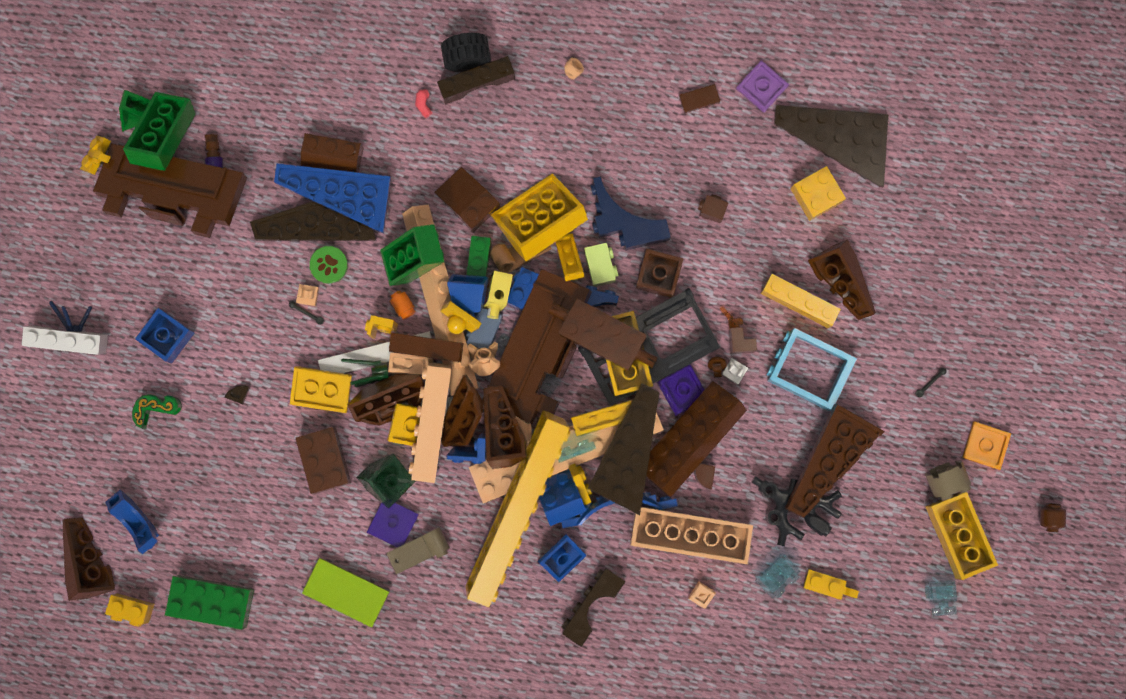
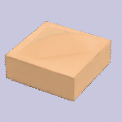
[688,582,716,609]

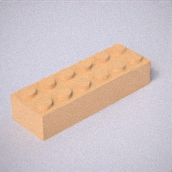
[630,507,753,564]

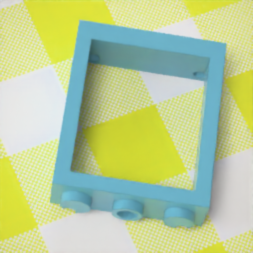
[766,328,857,411]

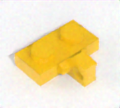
[80,135,111,175]
[568,463,592,505]

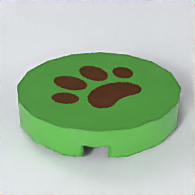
[310,246,348,284]

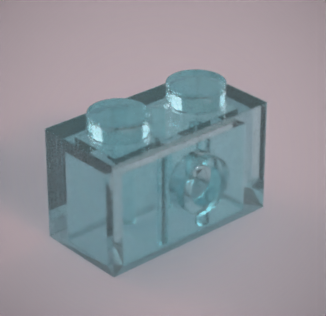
[755,554,801,599]

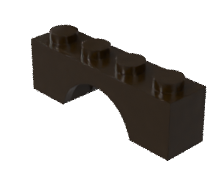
[437,56,515,105]
[561,568,626,647]

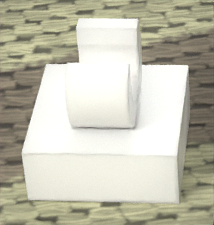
[722,358,748,385]

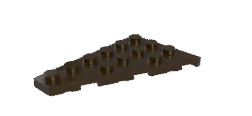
[774,105,889,188]

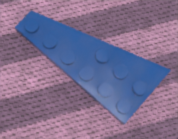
[274,163,391,234]

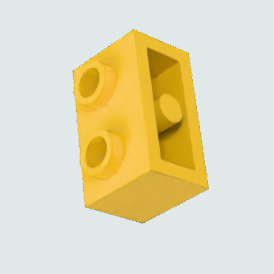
[105,593,155,627]

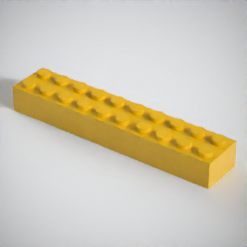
[465,410,570,607]

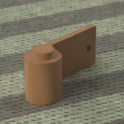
[490,244,552,273]

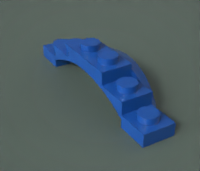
[562,492,678,528]

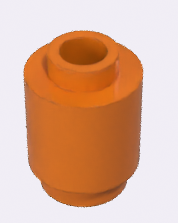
[389,290,416,320]

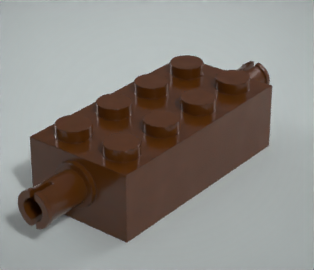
[548,298,658,372]

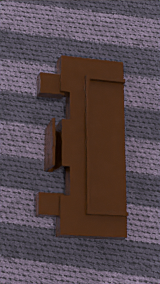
[93,143,247,238]
[482,269,592,425]

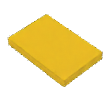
[290,366,352,413]

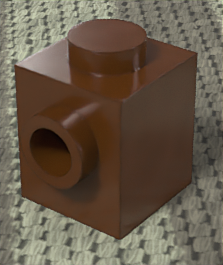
[698,194,728,224]

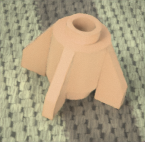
[468,342,500,376]

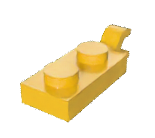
[803,569,859,600]

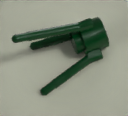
[341,358,389,388]

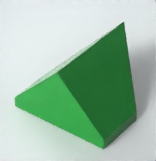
[119,90,150,132]

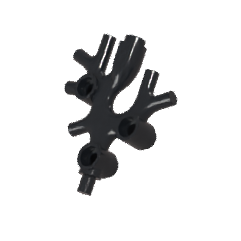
[751,476,842,546]

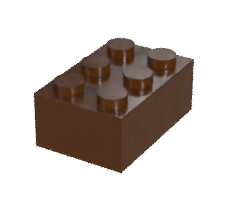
[295,427,351,494]

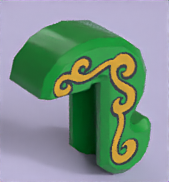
[132,394,182,429]

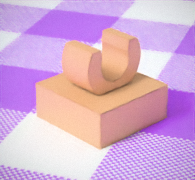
[296,284,319,307]

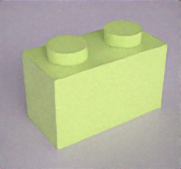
[584,243,618,287]

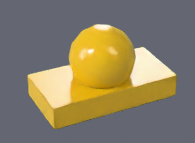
[440,302,482,334]

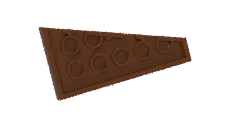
[785,404,885,518]

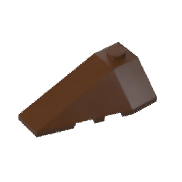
[808,239,876,320]
[483,386,527,469]
[62,517,115,601]

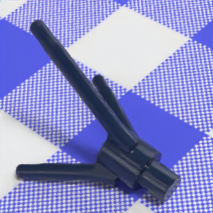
[49,301,92,332]

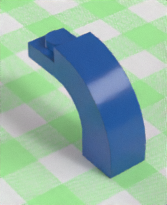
[105,490,159,554]

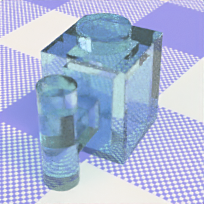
[925,580,957,616]

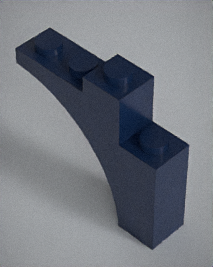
[590,176,671,251]

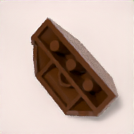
[347,373,425,426]
[441,375,484,447]

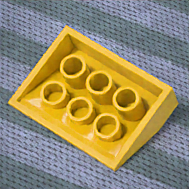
[491,173,588,261]

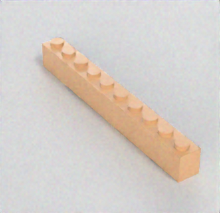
[402,204,478,396]

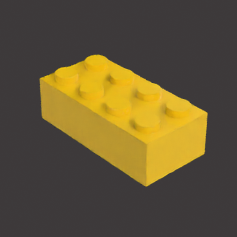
[606,311,654,396]
[925,492,998,580]

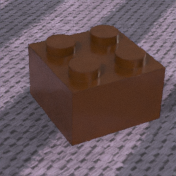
[635,249,684,298]

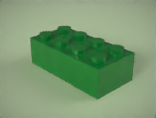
[123,92,196,171]
[380,224,444,286]
[165,575,255,630]

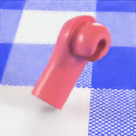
[415,89,432,118]

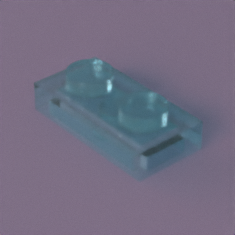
[558,439,596,463]

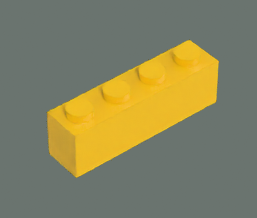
[760,274,841,328]

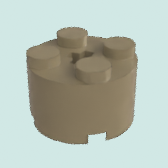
[925,460,971,500]

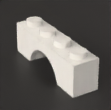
[22,326,108,355]

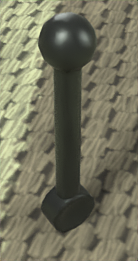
[289,301,324,325]
[916,368,947,398]

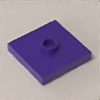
[657,364,705,416]
[367,497,419,548]

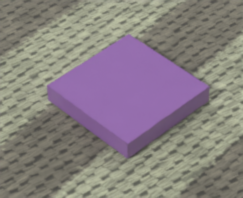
[736,60,789,113]

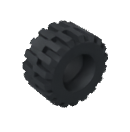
[441,32,491,72]

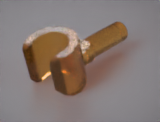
[720,307,743,329]

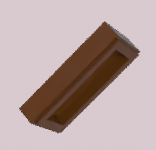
[679,84,721,114]

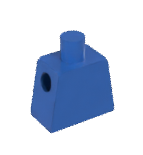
[448,274,488,318]

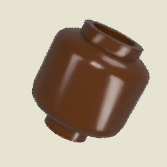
[1040,503,1066,532]

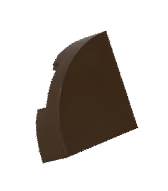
[224,385,250,405]

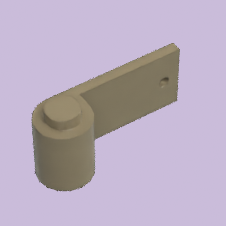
[386,527,450,574]

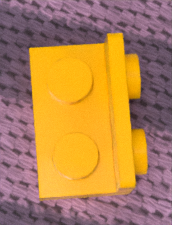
[365,315,398,339]

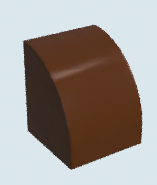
[694,464,716,489]

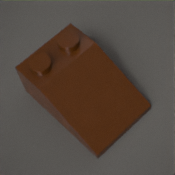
[434,167,500,233]

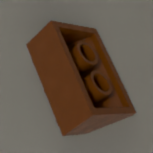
[301,133,364,173]

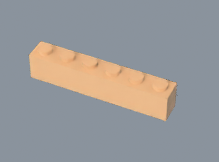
[409,363,452,483]

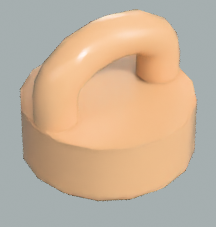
[564,58,584,79]

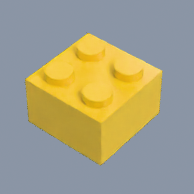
[791,166,846,221]

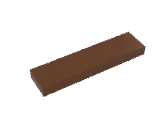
[389,333,463,362]

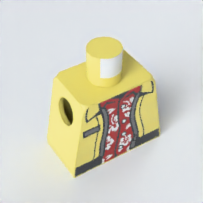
[483,271,513,319]

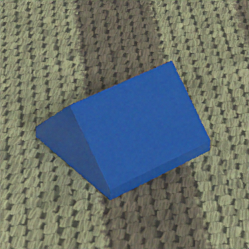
[538,534,587,582]

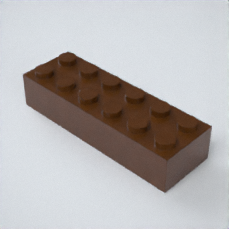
[646,381,747,498]

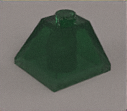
[356,454,416,508]

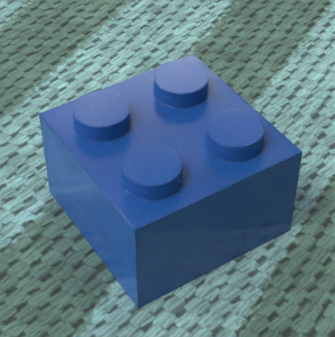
[135,308,195,364]
[538,470,586,526]

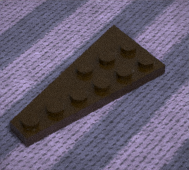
[250,201,377,241]
[587,383,660,516]

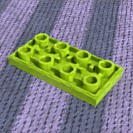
[302,558,390,628]

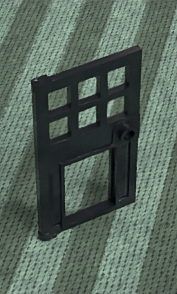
[578,288,720,406]

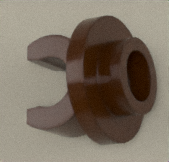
[708,357,727,378]

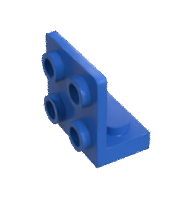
[447,429,487,464]

